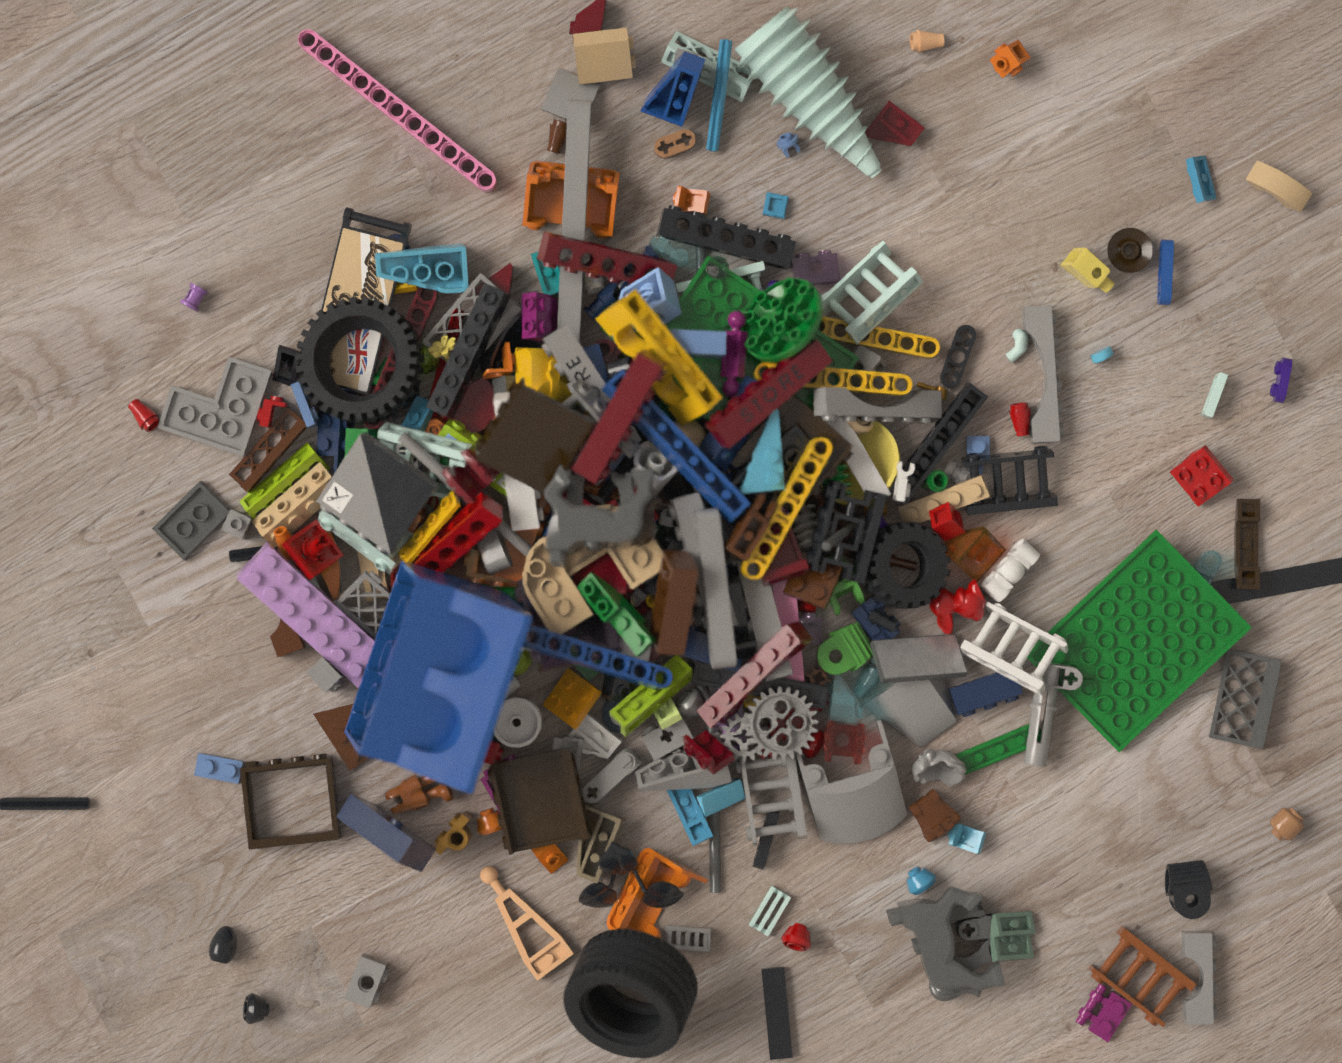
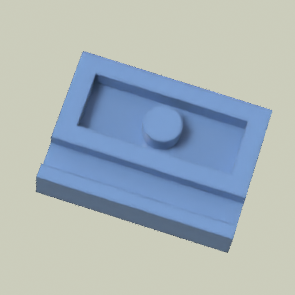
[291,382,319,429]

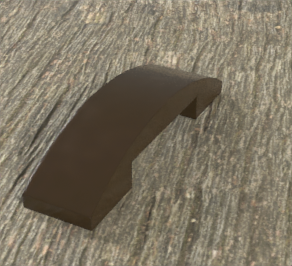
[1234,499,1260,590]

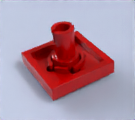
[281,519,344,581]

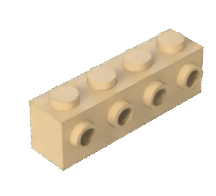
[252,462,333,548]

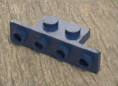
[316,388,355,475]

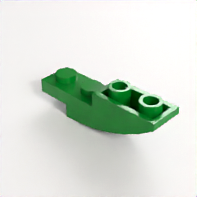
[577,572,656,656]

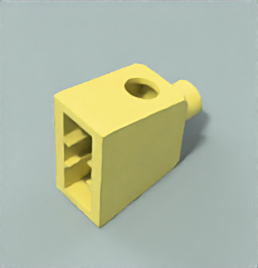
[1060,248,1115,293]

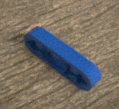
[1157,239,1174,305]

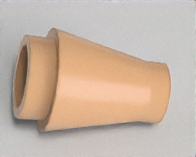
[910,30,944,53]

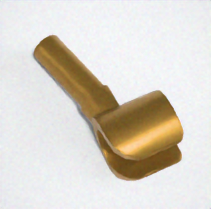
[916,381,947,400]

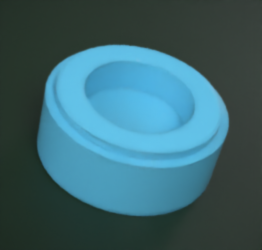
[1090,346,1114,364]

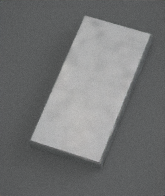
[870,634,968,684]

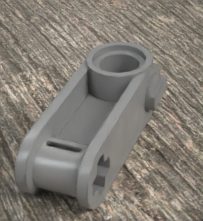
[582,747,643,804]

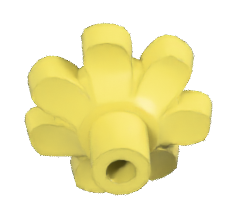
[428,335,456,361]

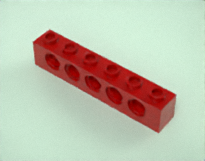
[390,492,503,587]

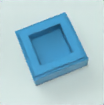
[762,192,789,219]

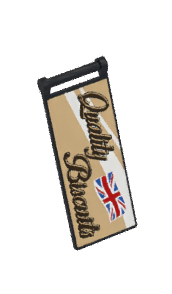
[321,207,412,395]

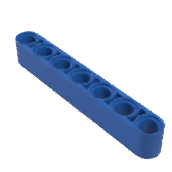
[522,626,673,689]

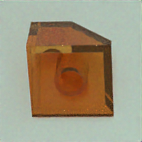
[945,526,1007,583]

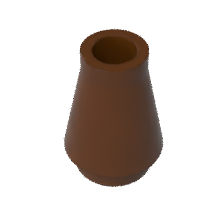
[547,119,567,154]

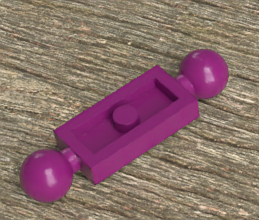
[721,311,747,398]

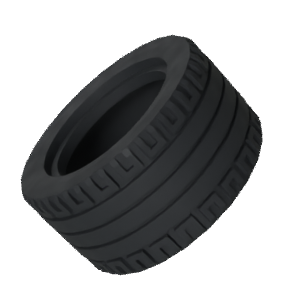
[563,929,698,1058]

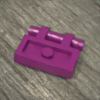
[1075,983,1132,1042]

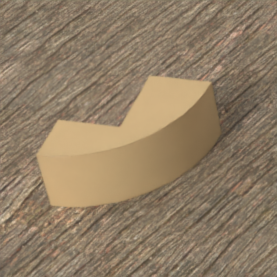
[1245,161,1312,212]

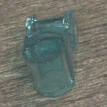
[1193,550,1222,584]

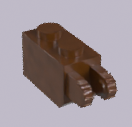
[724,493,778,561]

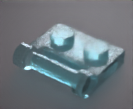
[649,235,688,267]

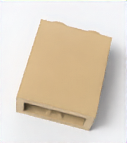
[573,28,636,84]

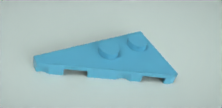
[739,408,785,494]

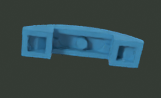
[667,789,714,846]

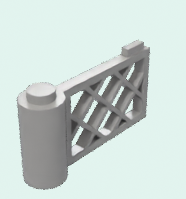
[334,571,391,638]

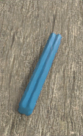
[706,39,732,151]

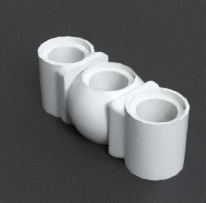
[981,538,1040,603]

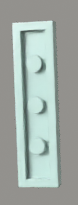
[661,31,753,102]

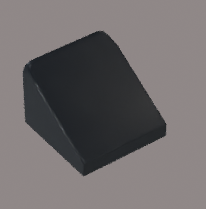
[735,639,757,660]

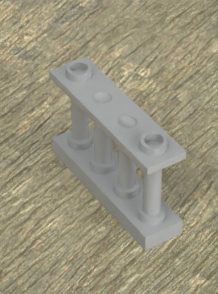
[735,754,807,846]

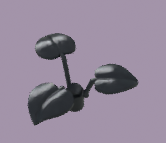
[578,841,684,908]

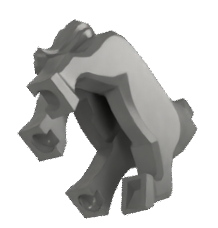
[886,886,1005,1001]

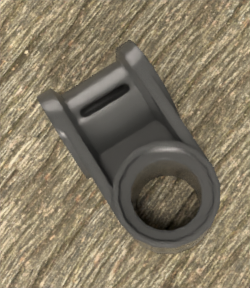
[955,913,995,941]

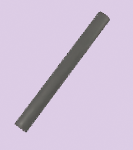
[822,514,866,551]

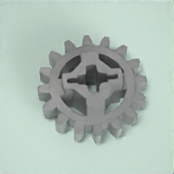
[720,712,770,762]

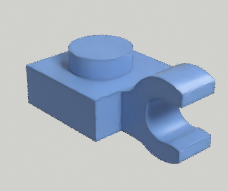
[966,436,990,475]

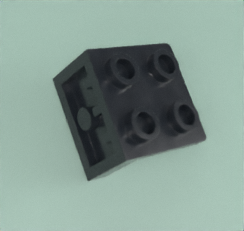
[600,659,660,702]

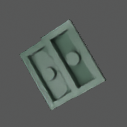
[990,911,1036,962]

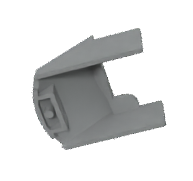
[795,719,907,844]

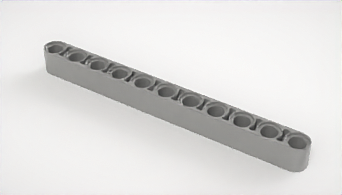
[557,100,592,344]

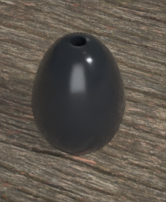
[209,926,237,964]

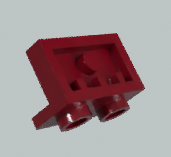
[682,730,735,775]

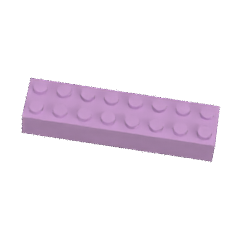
[236,541,375,688]

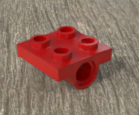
[1170,445,1234,507]

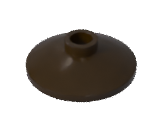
[1107,228,1153,273]

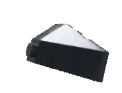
[727,425,810,514]

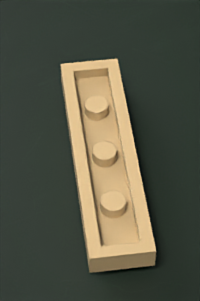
[898,474,991,523]

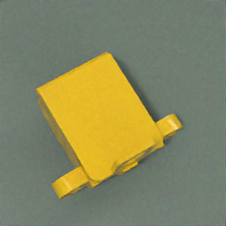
[514,347,580,406]

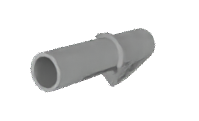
[1024,661,1083,766]

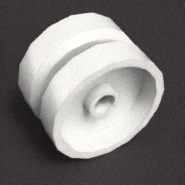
[494,697,543,748]

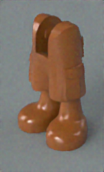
[384,774,454,815]

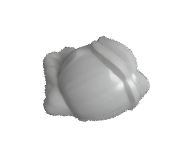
[912,749,966,787]

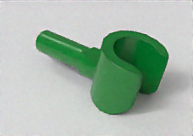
[372,357,388,387]

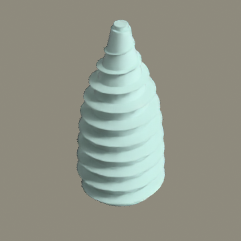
[734,6,882,179]

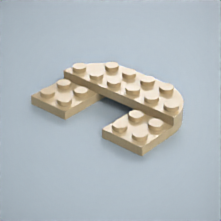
[522,505,663,635]

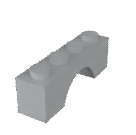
[1181,930,1217,1025]

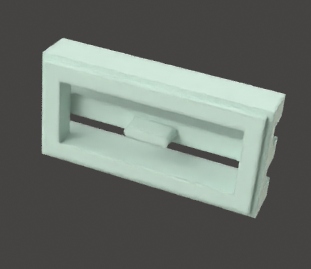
[1201,372,1228,419]
[749,885,791,936]

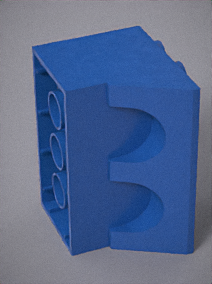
[344,560,532,794]

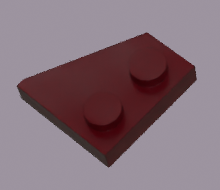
[865,100,925,146]

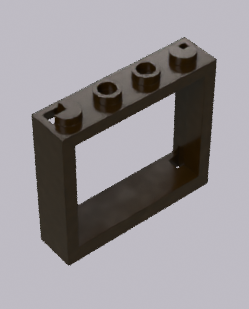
[240,753,342,850]

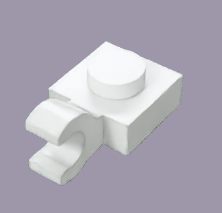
[892,461,915,502]

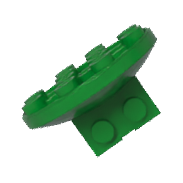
[742,278,823,362]

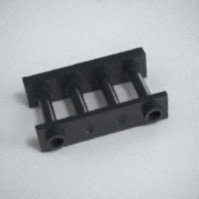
[961,446,1058,515]

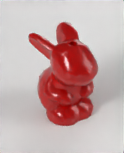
[929,579,986,634]

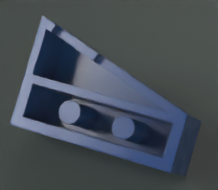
[640,51,706,127]

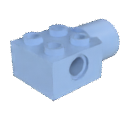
[612,267,682,338]

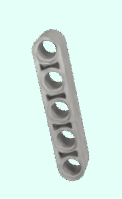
[461,488,513,575]

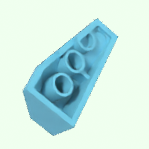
[375,243,469,294]

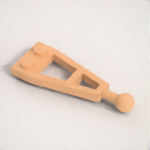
[480,866,574,981]

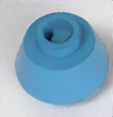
[906,866,936,895]

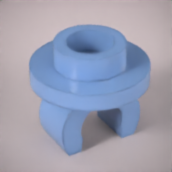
[776,132,800,158]

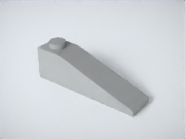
[635,732,732,791]

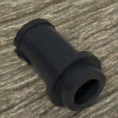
[867,608,898,633]

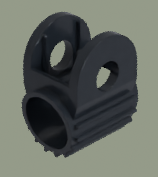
[1165,860,1213,919]

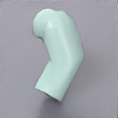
[1005,329,1028,363]

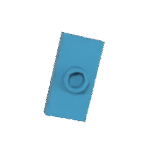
[401,395,434,432]

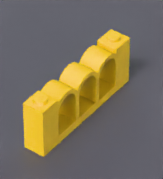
[596,289,723,426]

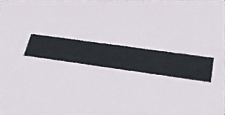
[1209,558,1342,604]

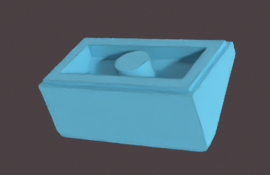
[696,778,745,817]

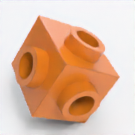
[990,39,1031,78]

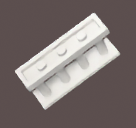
[960,602,1068,696]

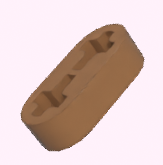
[654,129,696,159]

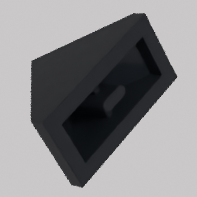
[272,345,301,386]

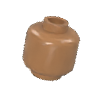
[1270,807,1304,841]

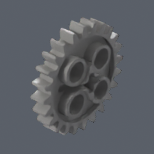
[744,686,818,761]

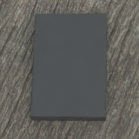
[152,481,230,561]

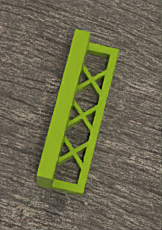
[239,442,330,519]
[610,655,692,737]

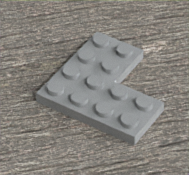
[157,357,273,457]

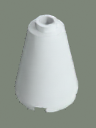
[634,441,677,496]

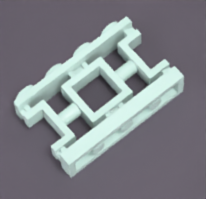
[377,422,472,500]

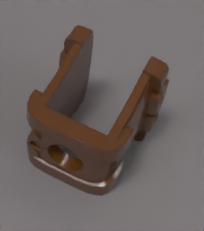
[908,788,962,843]

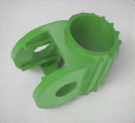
[829,556,865,616]
[816,622,873,675]

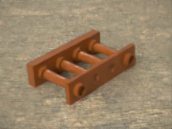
[1088,926,1197,1027]

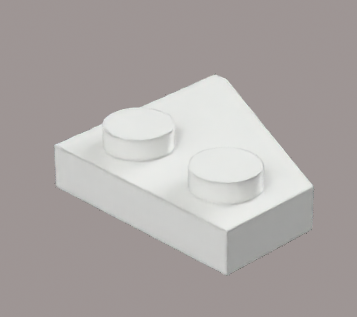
[565,712,623,759]

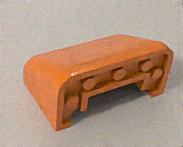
[522,161,620,238]

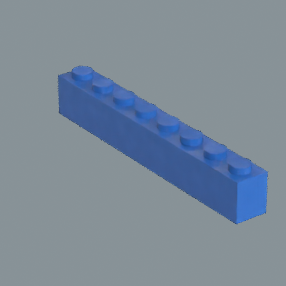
[602,369,751,524]

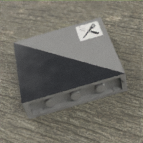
[316,432,441,554]

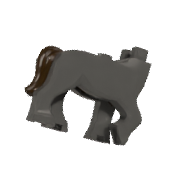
[544,466,661,567]

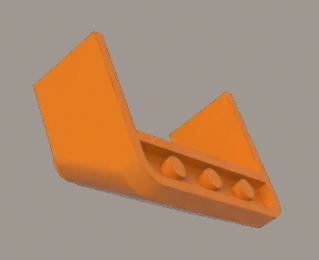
[607,848,708,938]

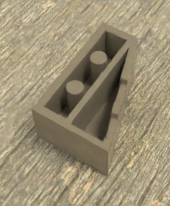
[576,803,626,884]

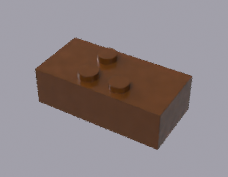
[649,550,699,655]

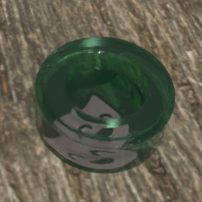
[706,256,729,280]

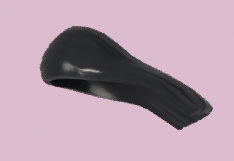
[480,314,544,381]

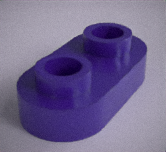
[1270,357,1292,403]

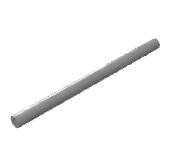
[398,432,532,557]

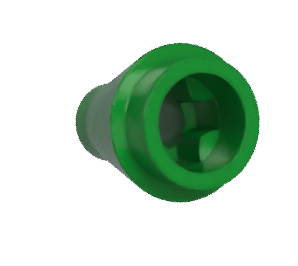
[921,470,948,492]

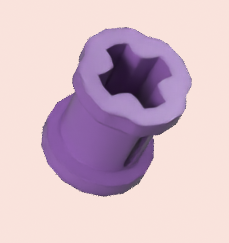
[180,283,208,312]

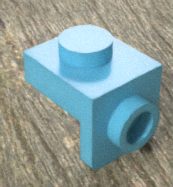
[948,823,987,854]

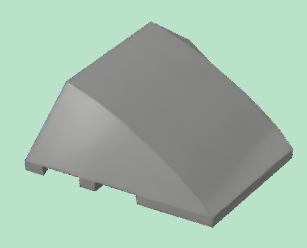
[862,679,957,748]

